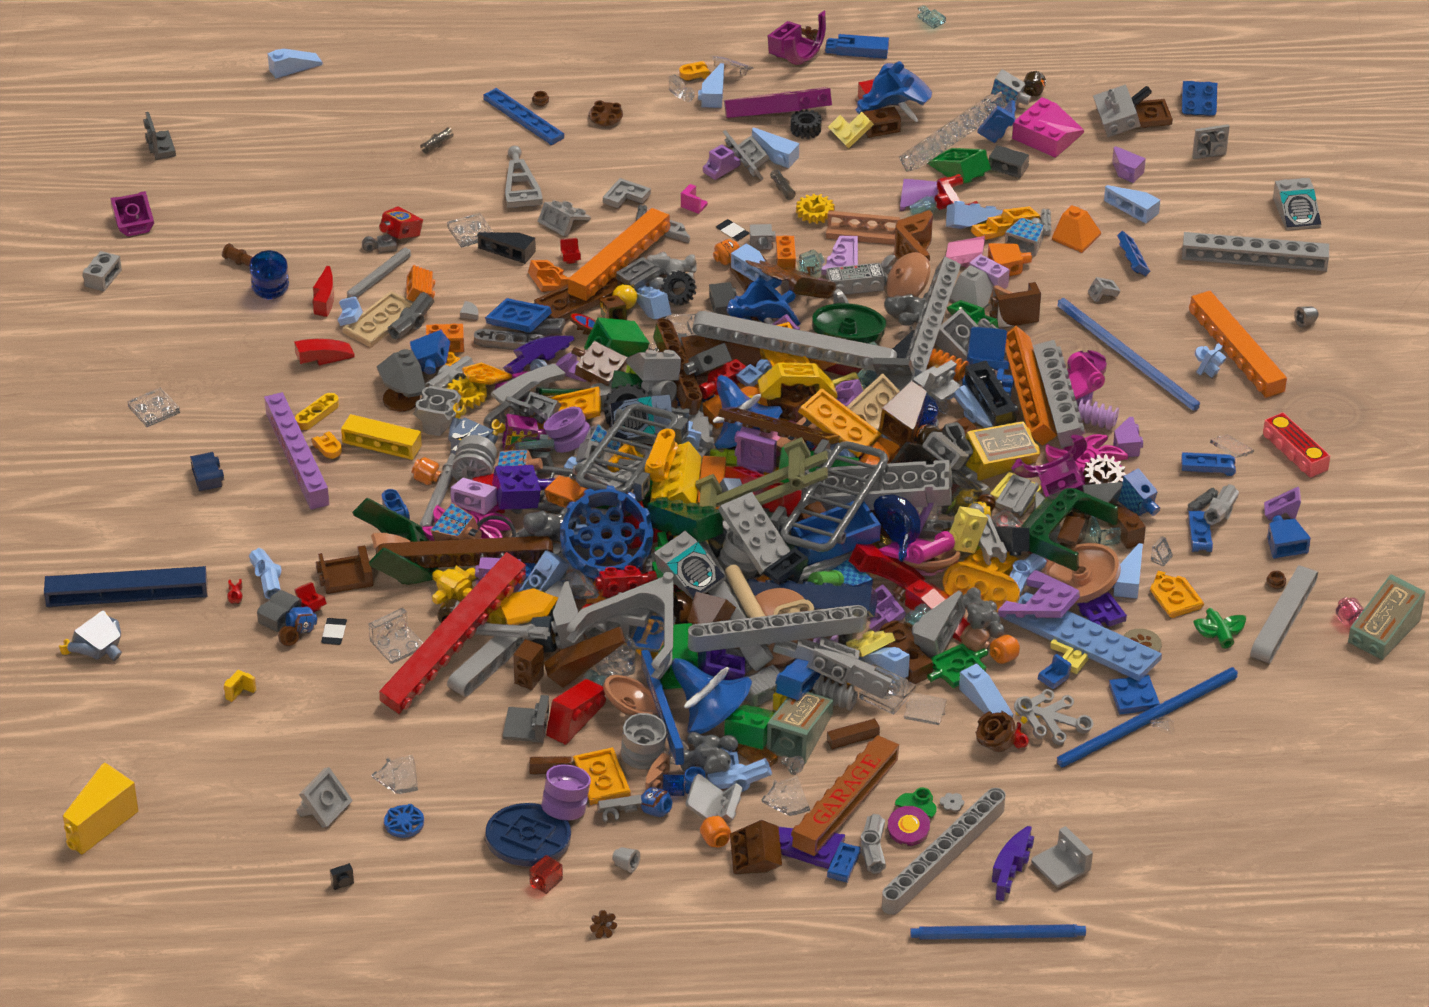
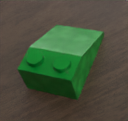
[926,148,991,184]
[724,704,776,750]

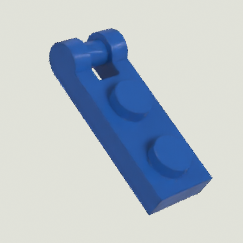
[1181,452,1236,476]
[1188,511,1213,552]

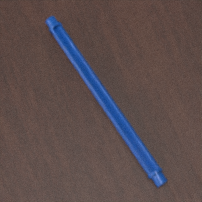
[910,924,1086,940]

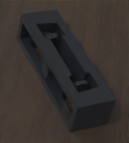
[964,361,1019,427]

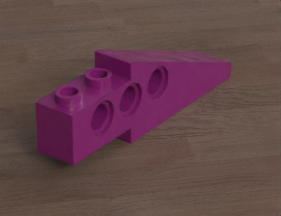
[724,87,832,118]

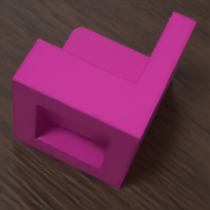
[681,184,708,214]

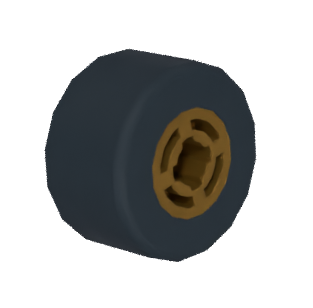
[530,616,558,653]

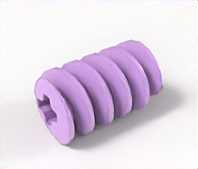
[1078,398,1119,430]

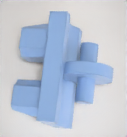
[1195,343,1227,378]

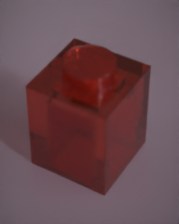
[529,855,563,894]

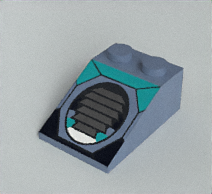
[610,395,672,440]

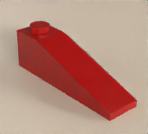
[905,578,970,642]

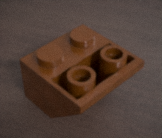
[730,820,782,874]

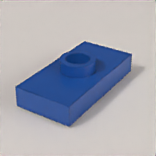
[827,842,861,883]

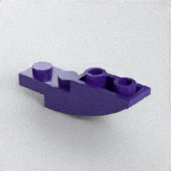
[503,336,574,374]
[992,826,1035,901]

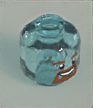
[797,250,825,275]

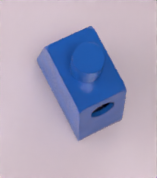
[410,330,450,374]
[1267,515,1311,559]

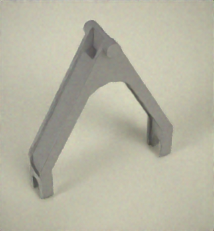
[566,572,673,680]

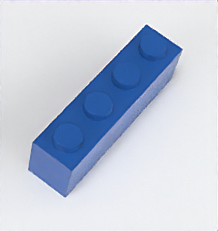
[775,659,825,700]

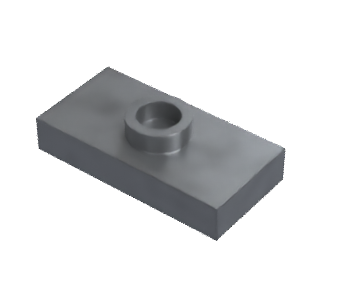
[525,318,566,336]

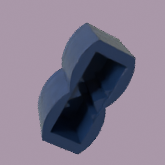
[190,452,224,491]

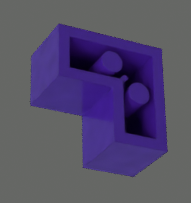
[698,649,745,680]

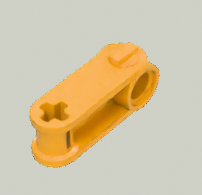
[645,428,678,482]

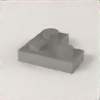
[603,178,651,208]

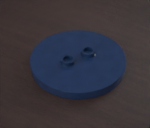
[485,803,571,866]

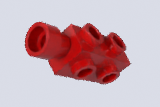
[699,359,746,399]
[595,566,657,598]

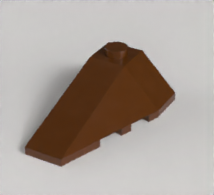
[544,627,626,688]

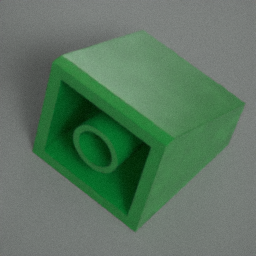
[584,317,650,358]
[658,623,698,690]

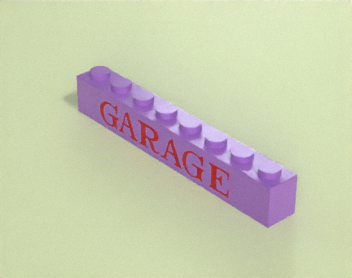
[264,392,329,510]

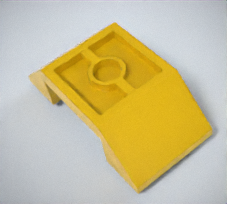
[757,363,838,400]

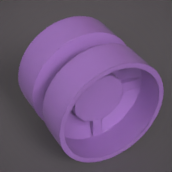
[541,765,591,820]

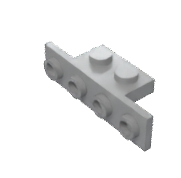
[723,130,770,180]

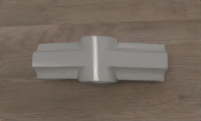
[1204,484,1239,525]
[860,814,886,874]

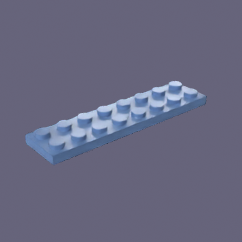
[1003,592,1162,681]

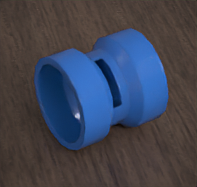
[685,767,705,794]

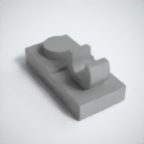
[597,795,642,822]

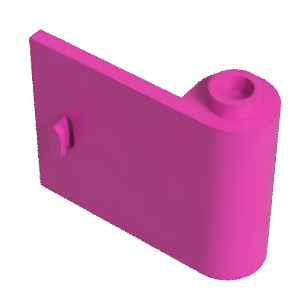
[1067,352,1105,400]
[879,531,955,564]

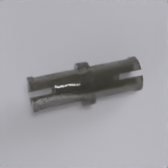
[420,127,454,154]
[770,169,796,200]

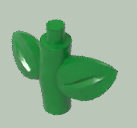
[1193,608,1246,649]

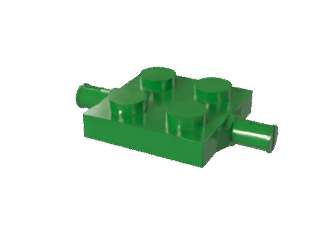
[927,643,988,688]

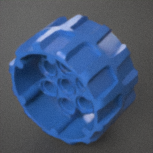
[560,485,653,583]

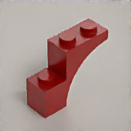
[848,544,925,590]

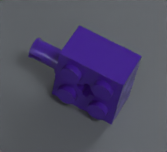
[492,465,555,510]

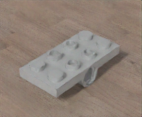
[718,492,790,574]

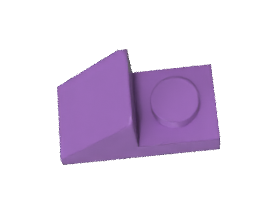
[556,352,586,382]
[1264,487,1301,520]

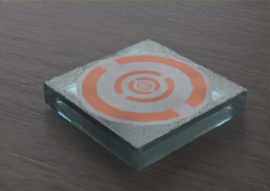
[514,439,554,454]

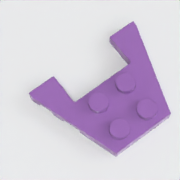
[998,570,1080,618]

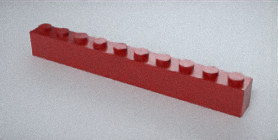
[379,552,526,714]

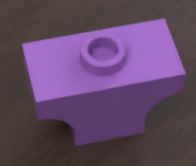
[703,145,740,180]

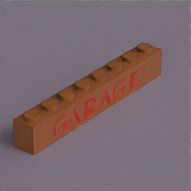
[791,735,899,856]

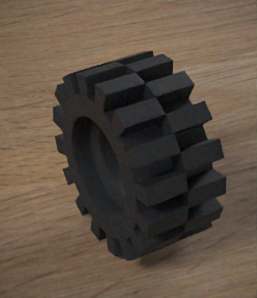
[790,109,822,139]
[661,270,697,305]

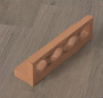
[826,211,900,245]

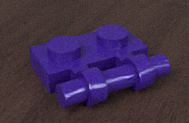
[1077,591,1127,627]

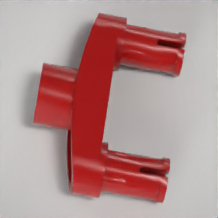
[934,174,978,210]

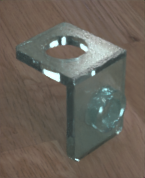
[1089,516,1121,546]

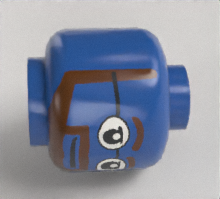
[286,607,317,633]
[641,787,673,817]

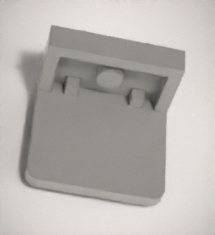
[685,774,742,823]

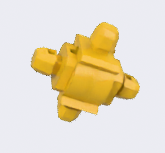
[432,566,477,605]

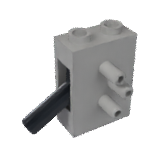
[1093,84,1152,137]

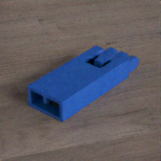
[825,34,889,59]

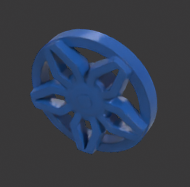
[384,804,424,838]

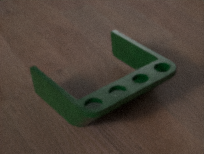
[1020,488,1118,571]
[352,498,439,585]

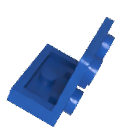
[1181,81,1218,116]
[977,100,1016,143]
[967,327,1009,371]

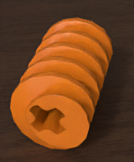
[927,349,969,382]

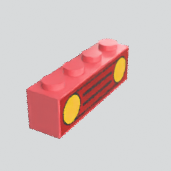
[1263,412,1330,478]

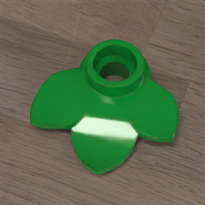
[895,787,937,818]

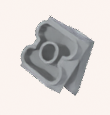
[413,385,461,436]

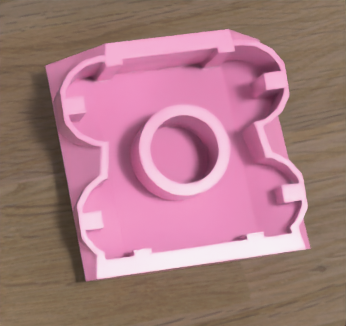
[946,236,985,269]

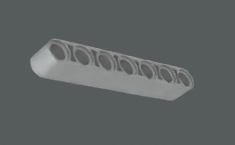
[1250,565,1318,664]

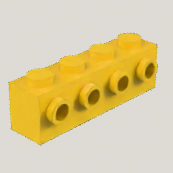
[341,414,422,460]

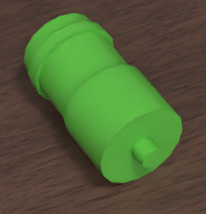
[808,570,844,586]

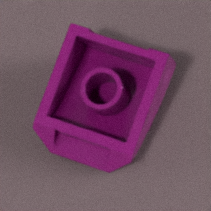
[110,191,155,236]

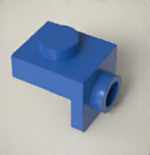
[1037,654,1071,689]

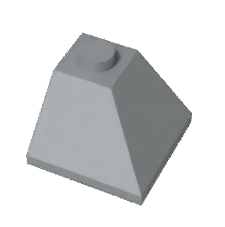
[949,265,994,310]

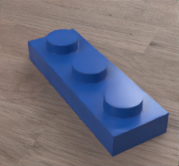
[1117,231,1151,276]

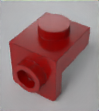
[560,238,581,264]
[294,582,327,612]

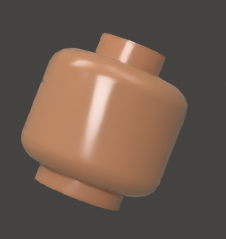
[960,625,991,652]

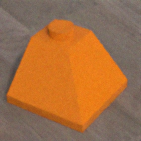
[1052,205,1101,253]

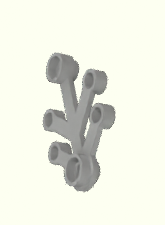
[1014,689,1093,745]

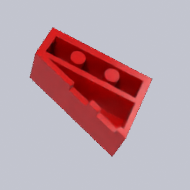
[546,679,606,745]

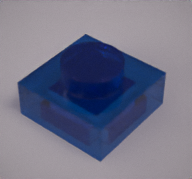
[663,774,685,796]

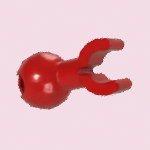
[227,579,243,604]
[1013,722,1029,749]

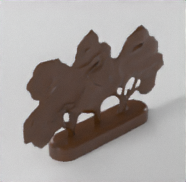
[745,260,836,299]

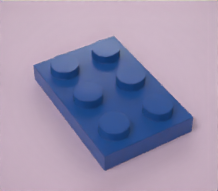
[485,298,552,332]

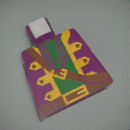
[502,414,548,451]

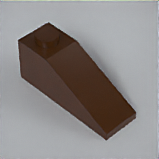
[1107,504,1146,549]

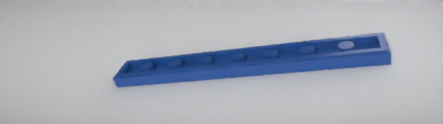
[641,650,684,765]

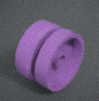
[543,407,590,453]

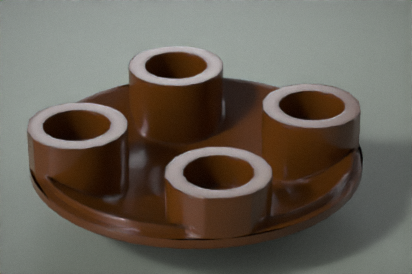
[589,100,623,126]

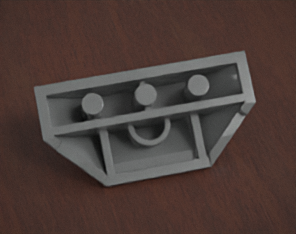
[376,349,426,398]

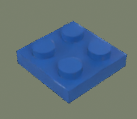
[1109,675,1160,715]

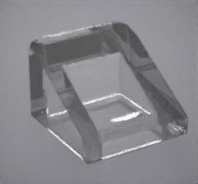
[1151,536,1173,566]

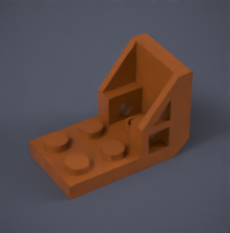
[894,210,933,261]

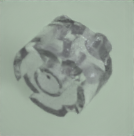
[595,635,636,679]

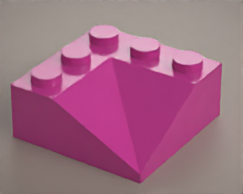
[1012,97,1084,158]

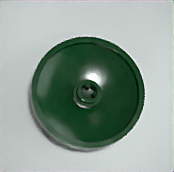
[812,303,886,344]

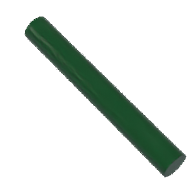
[539,388,584,396]

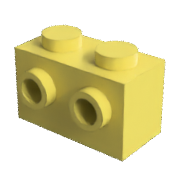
[950,506,988,553]

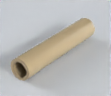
[724,565,765,618]

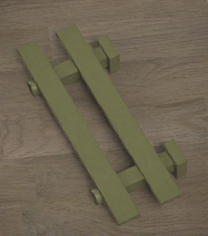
[696,437,828,521]

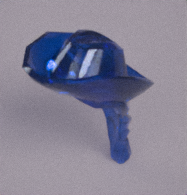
[873,494,921,562]

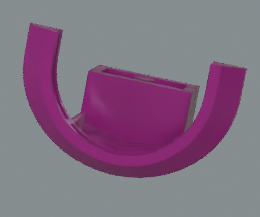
[767,10,826,65]
[1012,435,1087,497]

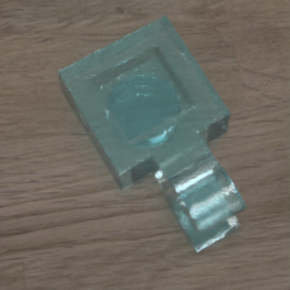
[917,5,946,29]

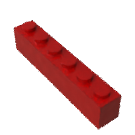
[724,466,802,517]

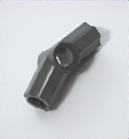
[388,292,435,340]

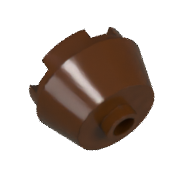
[975,711,1016,752]

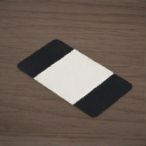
[716,219,750,241]
[321,618,347,645]

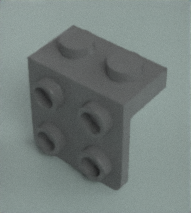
[505,391,562,424]

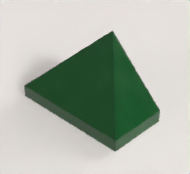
[611,370,643,390]

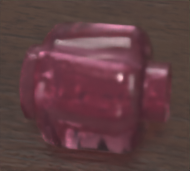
[1335,597,1364,627]

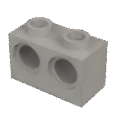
[82,251,122,291]

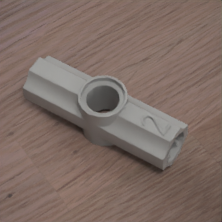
[425,356,475,388]

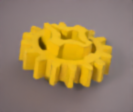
[796,194,835,224]
[447,377,487,409]

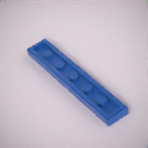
[483,88,565,145]

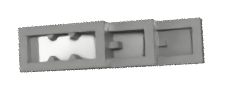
[491,364,566,404]
[773,637,860,661]

